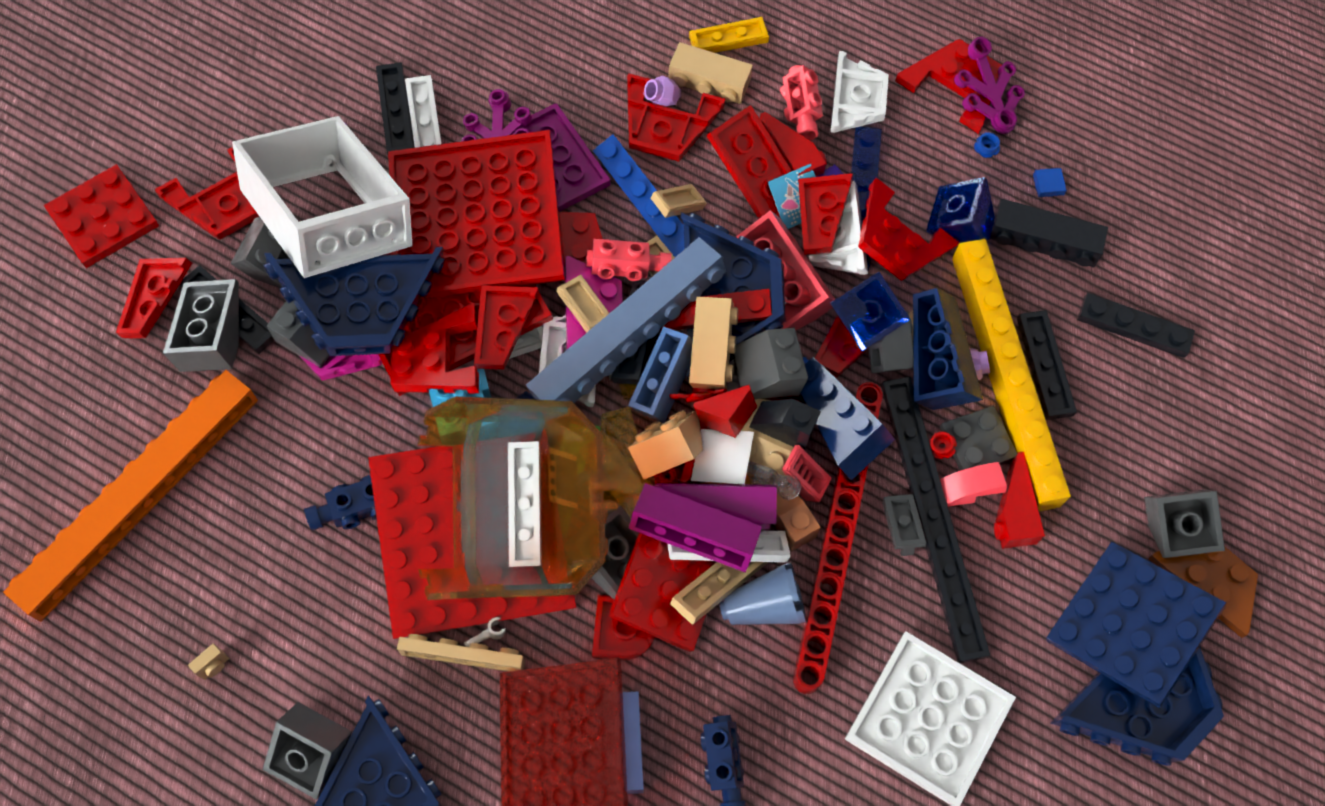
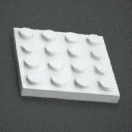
[845,631,1016,806]

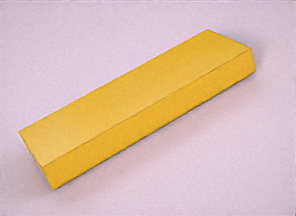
[689,17,769,53]

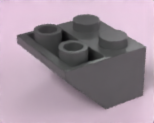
[230,217,290,288]

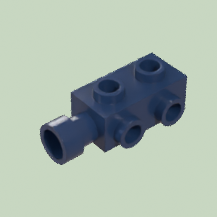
[304,475,377,531]
[701,715,746,806]

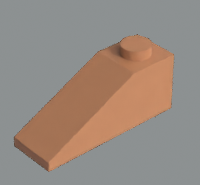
[749,469,821,552]

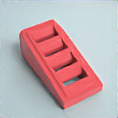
[782,445,832,503]

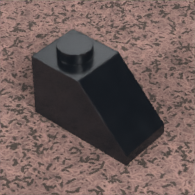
[749,399,821,450]

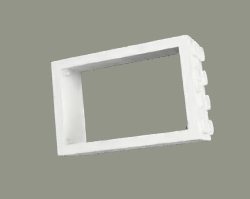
[232,116,412,278]

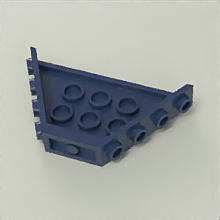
[681,212,786,380]
[263,247,445,356]
[1051,646,1224,766]
[315,695,442,806]

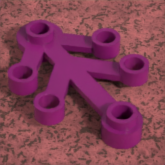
[954,36,1025,134]
[461,89,532,142]

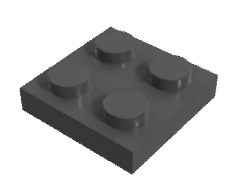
[940,406,1017,471]

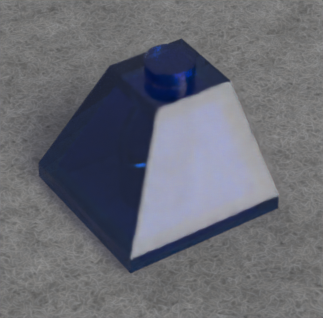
[926,177,995,243]
[830,272,911,351]

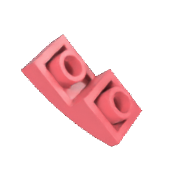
[940,462,1007,507]

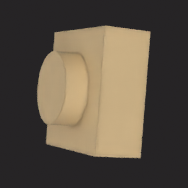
[188,644,230,680]

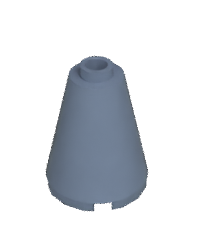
[719,562,807,625]

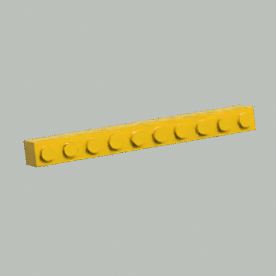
[952,239,1071,511]

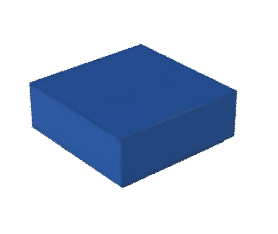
[1033,168,1067,197]

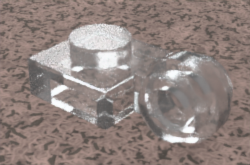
[747,461,801,500]

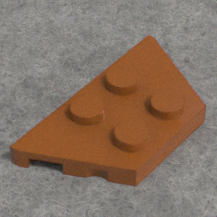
[1148,546,1258,638]

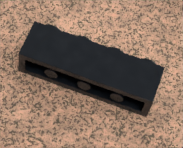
[988,199,1108,267]

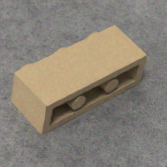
[668,42,753,104]
[689,297,738,389]

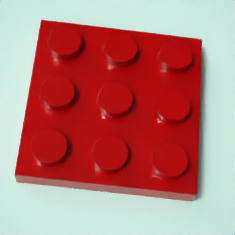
[43,164,159,269]
[608,533,715,652]

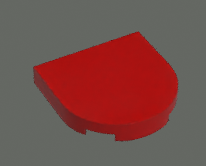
[592,595,655,660]

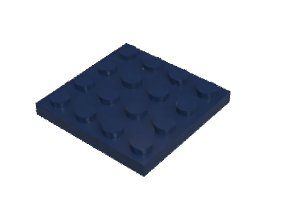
[1046,541,1226,708]

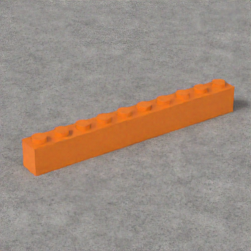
[3,370,258,622]

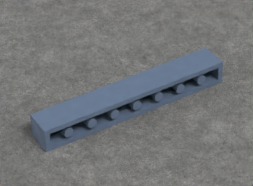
[526,237,726,419]

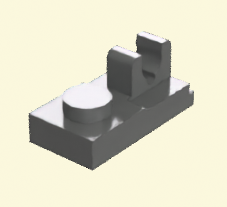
[882,494,926,556]

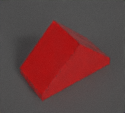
[693,385,757,438]

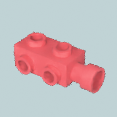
[780,65,823,141]
[586,239,671,281]

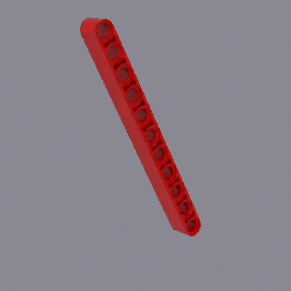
[793,382,883,694]

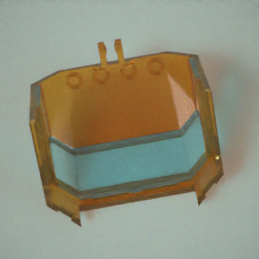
[417,396,618,600]

